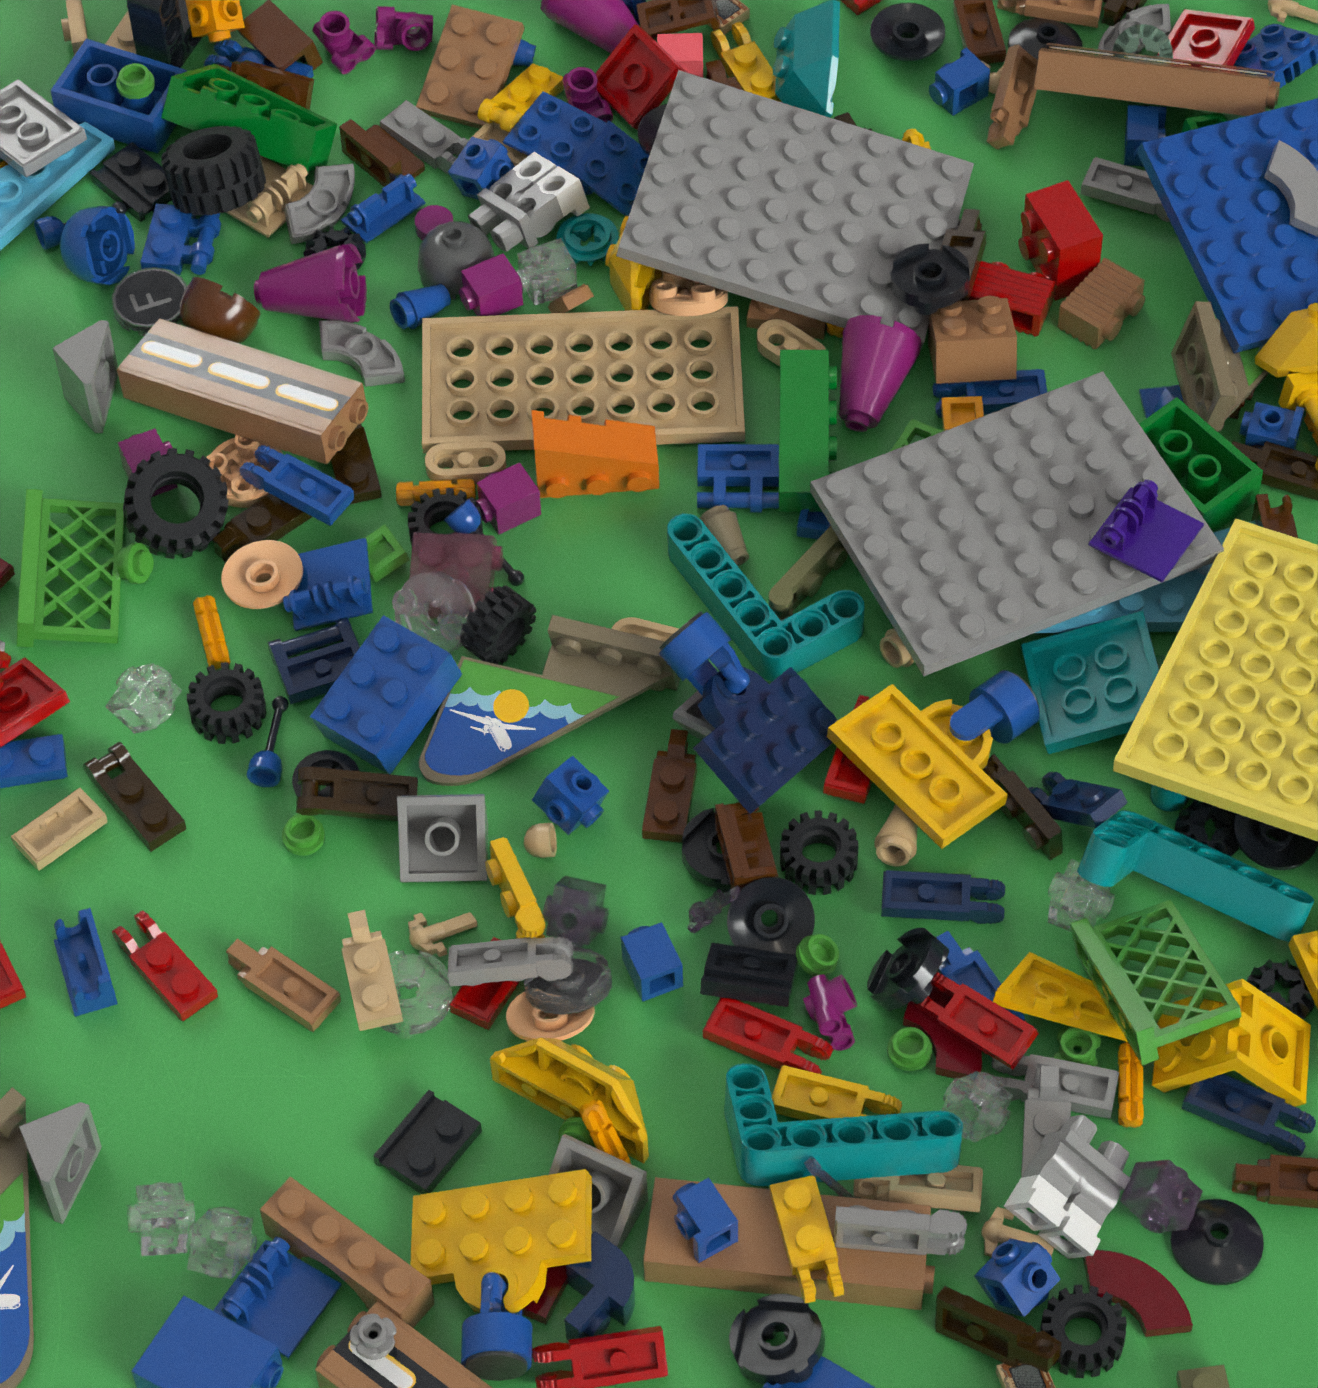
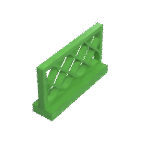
[17,489,124,647]
[1070,899,1242,1065]

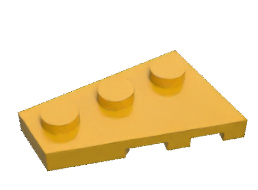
[993,952,1128,1042]

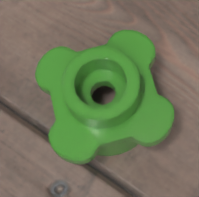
[1054,1027,1101,1067]

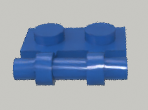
[140,203,221,276]
[697,444,779,513]

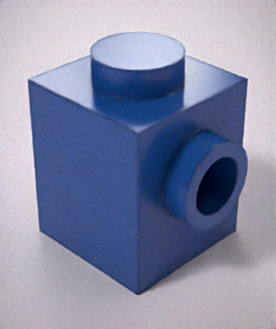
[621,922,683,1002]

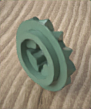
[1112,24,1173,58]

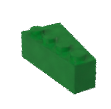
[161,64,337,173]
[779,350,837,512]

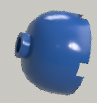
[60,206,135,285]

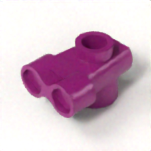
[374,6,434,51]
[312,11,376,75]
[562,67,614,123]
[803,974,857,1051]

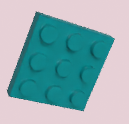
[1021,611,1159,754]

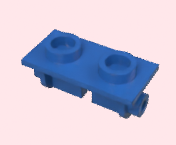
[341,174,425,243]

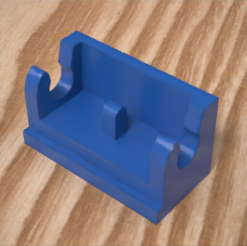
[54,908,118,1017]

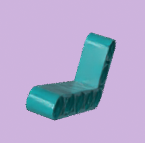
[667,513,864,682]
[1077,810,1314,942]
[724,1063,963,1186]

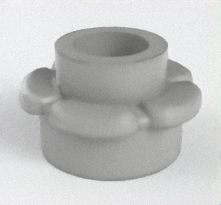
[350,1314,396,1360]

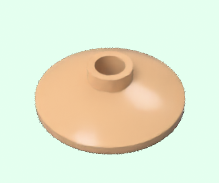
[221,540,303,609]
[506,990,595,1041]

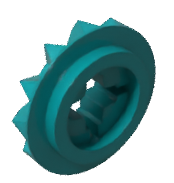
[557,213,619,266]

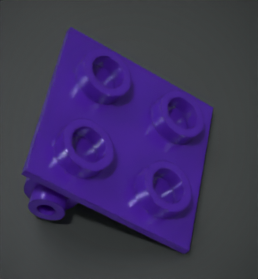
[1088,479,1204,582]

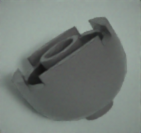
[418,221,495,300]

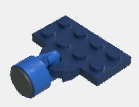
[659,611,838,814]

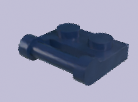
[267,617,360,705]

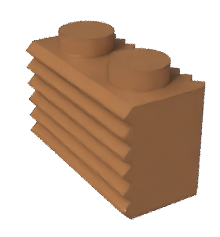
[1058,258,1145,349]

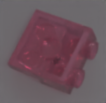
[406,532,503,621]

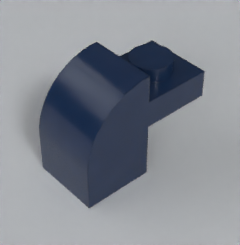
[564,1231,635,1340]

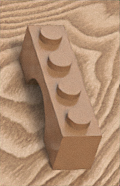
[260,1176,434,1328]

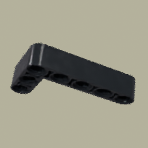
[127,0,203,68]

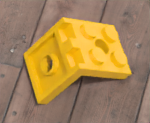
[1152,979,1311,1107]

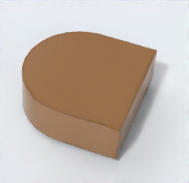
[548,284,594,313]

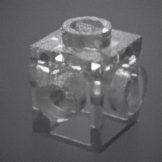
[516,238,577,306]
[105,663,182,734]
[1048,859,1115,932]
[940,1071,1014,1143]
[127,1182,195,1256]
[186,1207,257,1279]

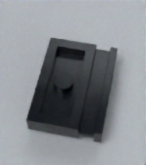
[90,142,172,222]
[700,943,798,1007]
[373,1090,482,1194]

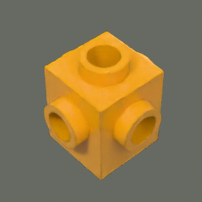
[185,0,245,42]

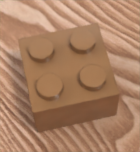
[928,296,1017,384]

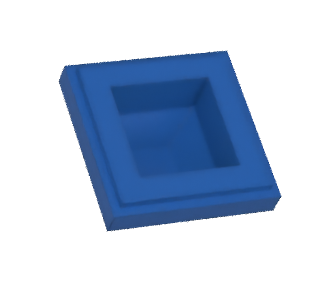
[1139,385,1184,418]

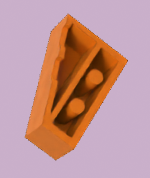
[531,410,659,498]

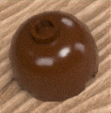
[180,277,261,344]

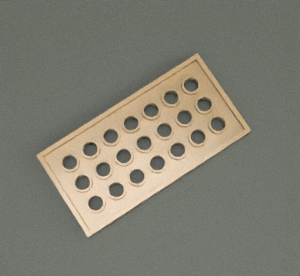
[422,306,745,454]

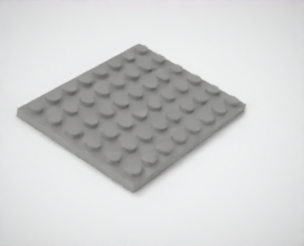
[616,70,974,351]
[810,371,1224,676]

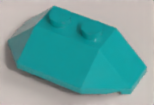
[773,0,840,118]

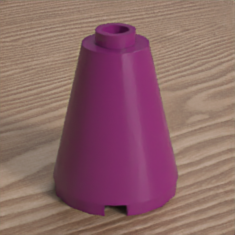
[540,0,640,54]
[254,243,367,323]
[839,315,921,432]

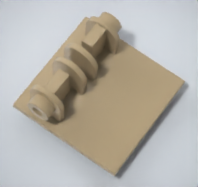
[226,156,313,238]

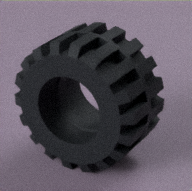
[161,126,266,215]
[123,448,229,559]

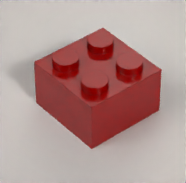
[1018,180,1103,301]

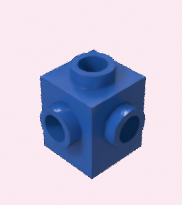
[448,137,515,200]
[532,755,609,835]
[974,1238,1061,1317]

